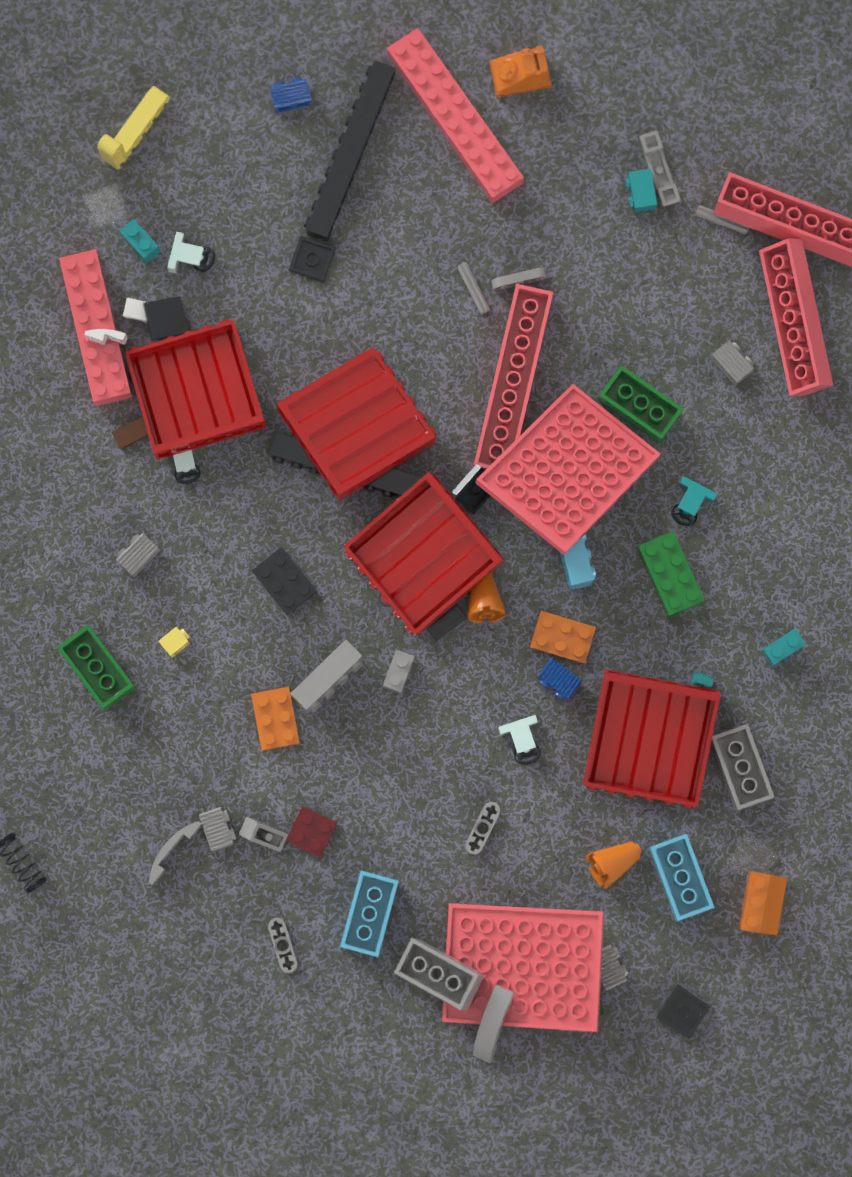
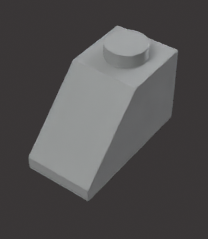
[239,817,288,852]

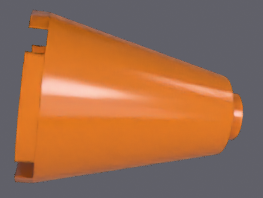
[467,573,505,623]
[586,841,642,889]

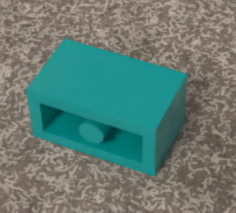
[625,169,657,213]
[119,219,160,264]
[761,628,806,668]

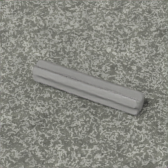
[696,205,749,234]
[458,262,490,315]

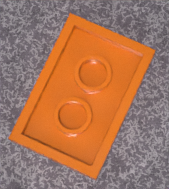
[530,611,596,664]
[251,687,300,751]

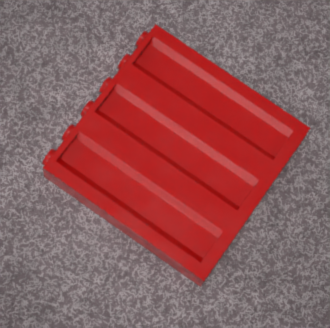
[125,320,266,460]
[277,347,436,501]
[343,472,506,635]
[583,669,721,809]

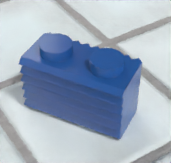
[270,78,312,113]
[537,658,582,701]

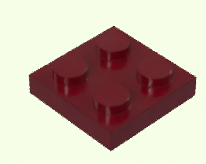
[286,806,337,858]

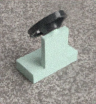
[167,232,216,273]
[173,450,201,484]
[498,715,541,765]

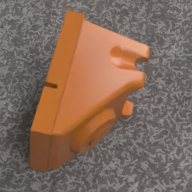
[489,46,552,97]

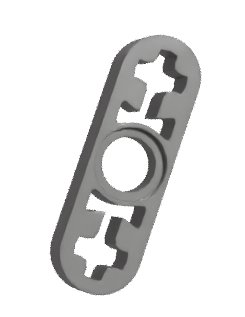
[491,268,547,291]
[465,802,500,855]
[268,918,298,973]

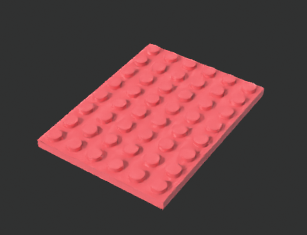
[475,384,660,555]
[442,903,604,1032]

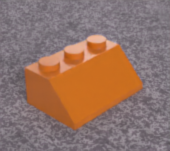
[739,871,787,935]

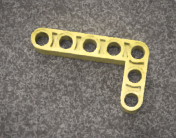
[97,86,170,170]

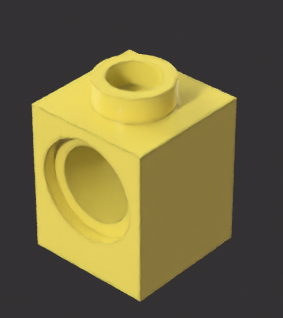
[159,627,190,658]

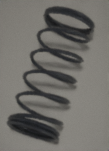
[0,832,47,893]

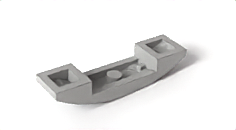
[639,130,681,207]
[149,821,202,885]
[473,985,515,1063]

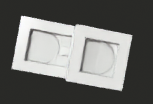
[123,298,147,323]
[84,329,128,345]

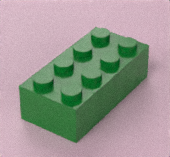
[598,365,683,443]
[637,531,705,619]
[57,625,136,711]

